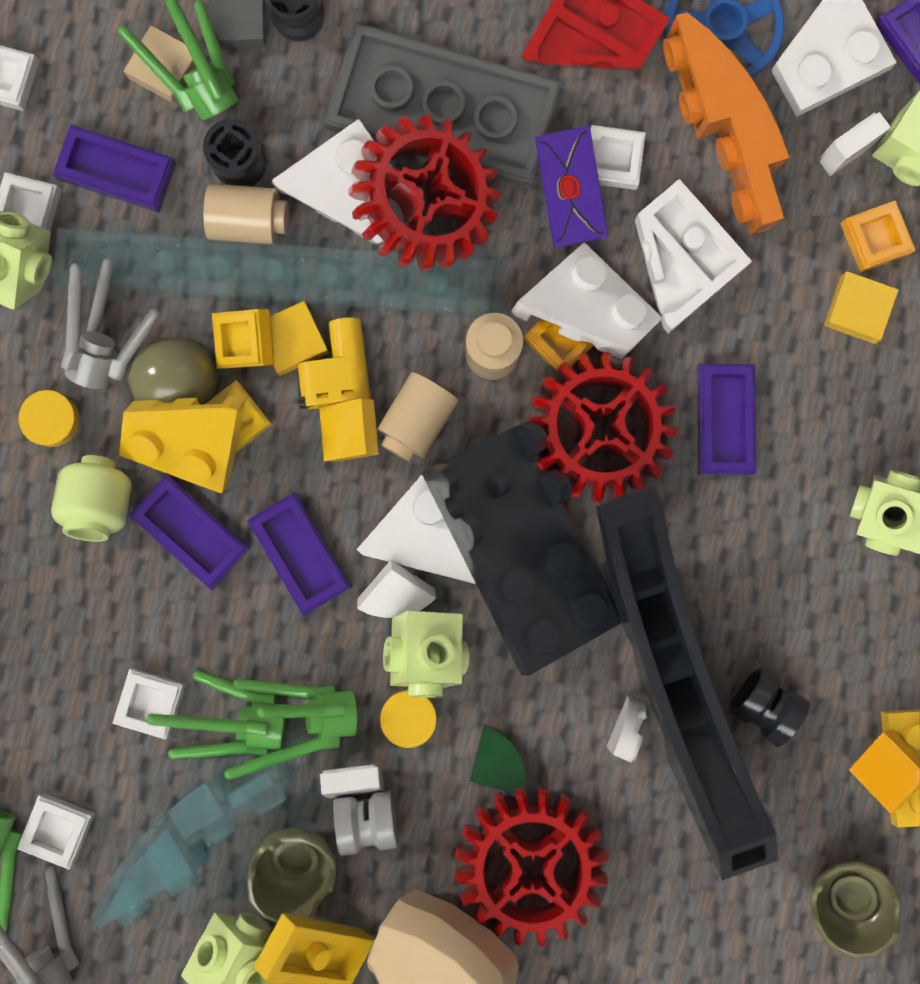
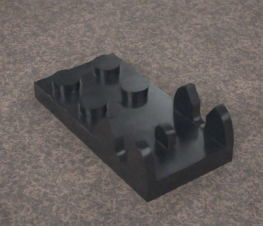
[421,421,621,676]

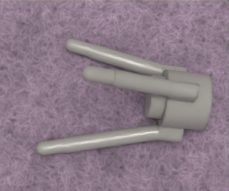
[61,258,160,389]
[0,866,80,984]

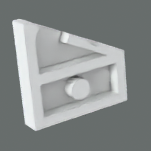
[771,0,897,117]
[272,119,403,245]
[635,179,752,334]
[511,242,662,359]
[356,475,475,584]

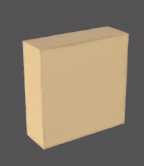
[124,25,196,104]

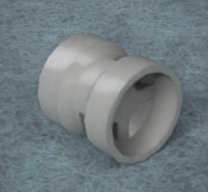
[333,790,398,856]

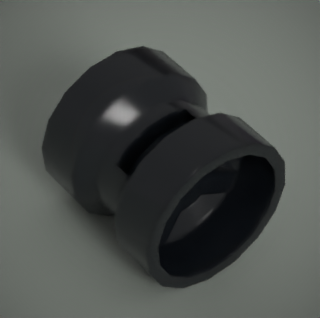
[265,0,325,41]
[203,119,267,187]
[729,667,810,747]

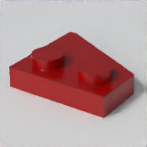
[521,0,670,72]

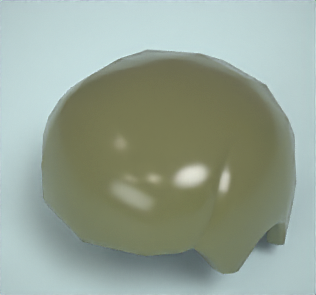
[127,337,220,405]
[247,826,337,923]
[810,859,901,959]

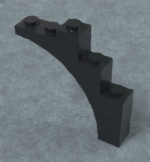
[596,485,778,881]

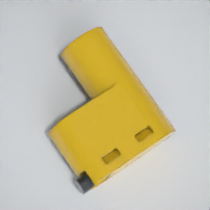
[297,317,371,409]

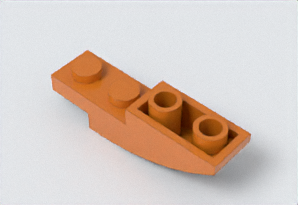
[663,12,789,235]

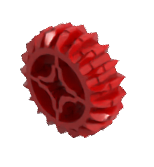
[348,114,502,272]
[527,352,678,503]
[455,787,609,948]

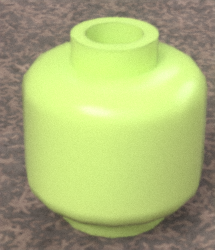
[51,455,132,542]

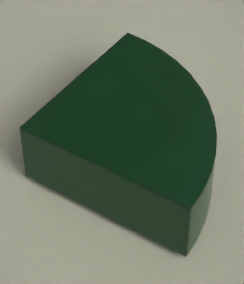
[470,724,526,793]

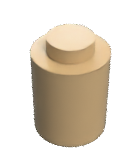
[203,184,289,245]
[466,313,523,380]
[377,372,458,462]

